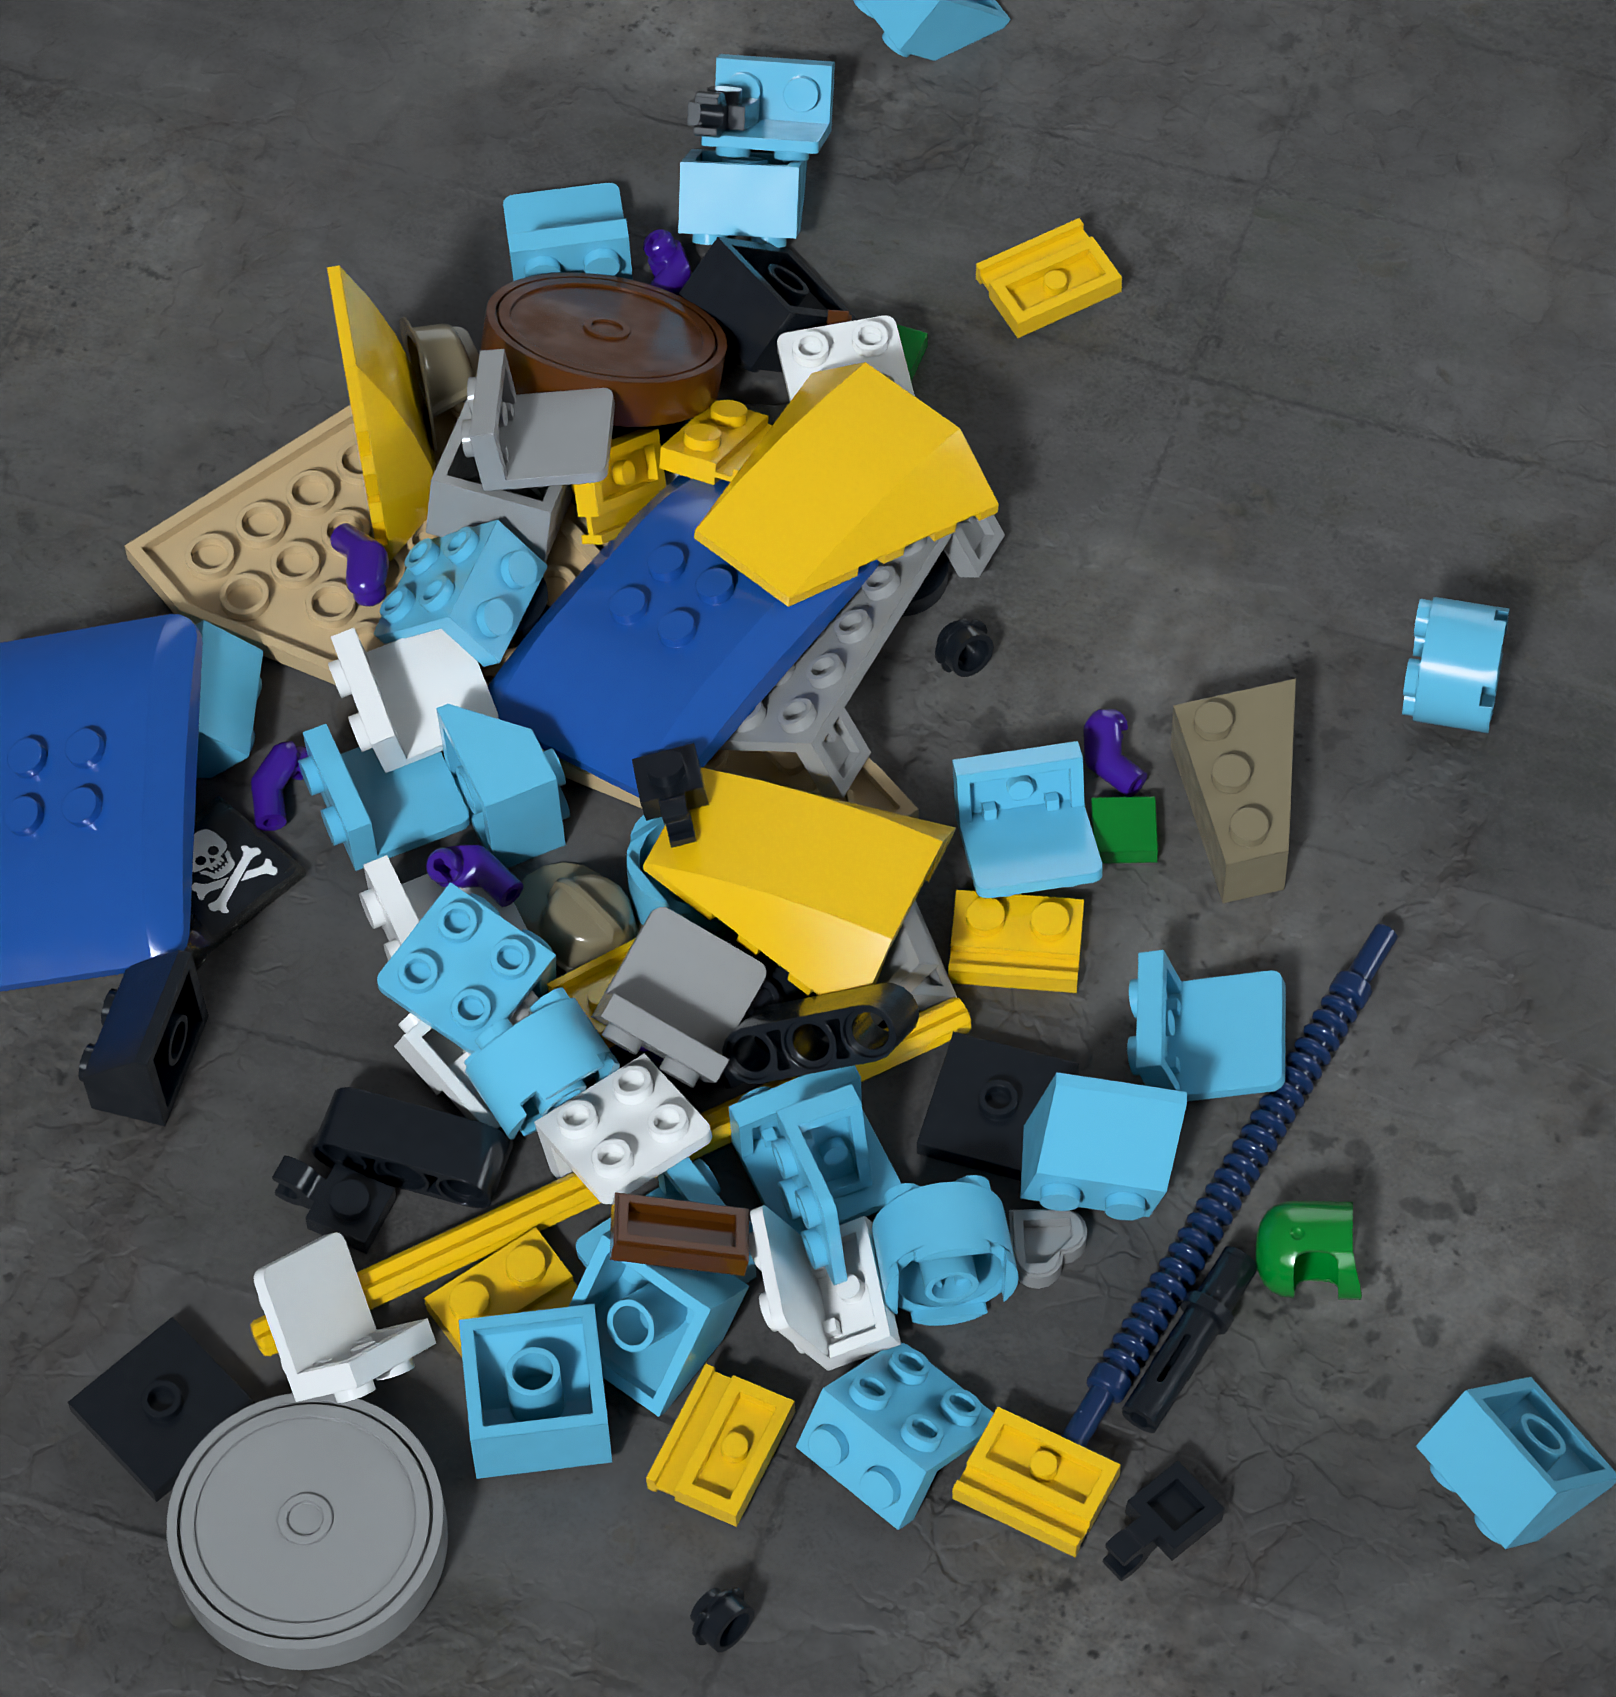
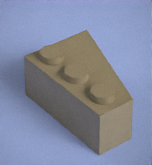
[1170,678,1296,903]

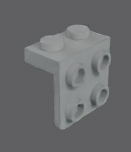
[461,349,615,491]
[591,907,766,1088]

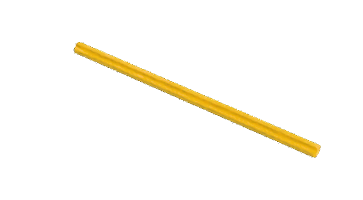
[250,997,971,1356]

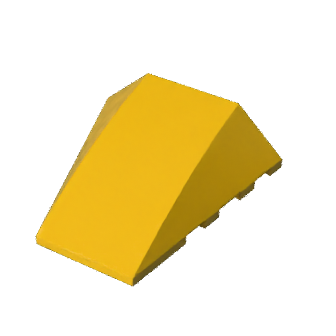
[327,265,437,561]
[694,362,999,607]
[643,768,956,996]

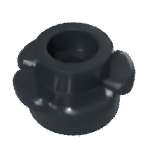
[935,619,994,677]
[690,1587,754,1653]

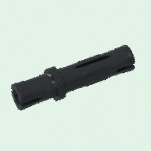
[1122,1246,1257,1433]

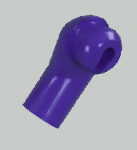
[643,229,692,295]
[330,523,389,607]
[1083,709,1147,797]
[251,741,308,831]
[426,845,524,907]

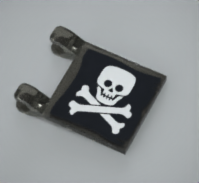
[184,795,306,971]

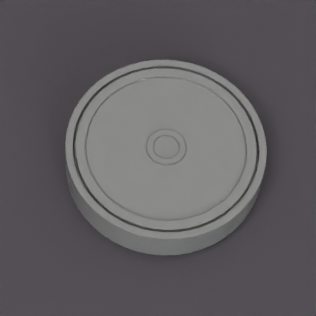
[167,1393,448,1670]

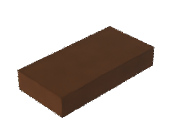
[610,1192,749,1276]

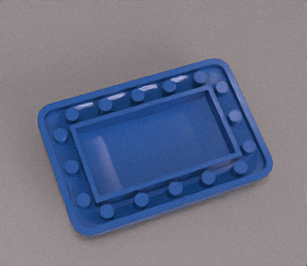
[488,475,880,798]
[0,614,203,992]

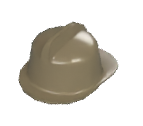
[399,317,479,451]
[514,862,643,973]

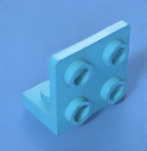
[701,54,835,161]

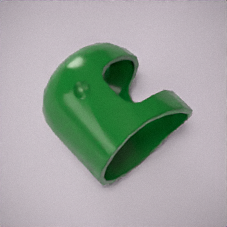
[1255,1201,1362,1300]

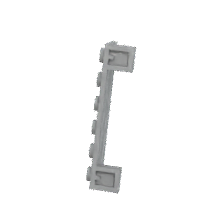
[719,515,1005,798]

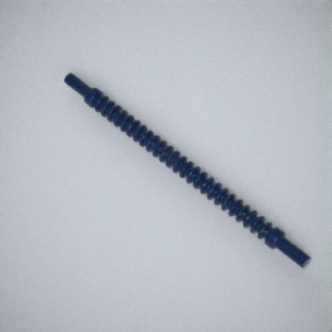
[1060,924,1398,1447]

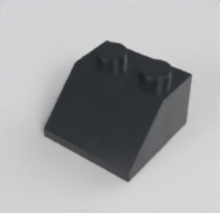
[679,237,858,373]
[78,950,209,1127]

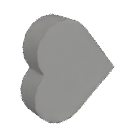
[1009,1209,1087,1289]

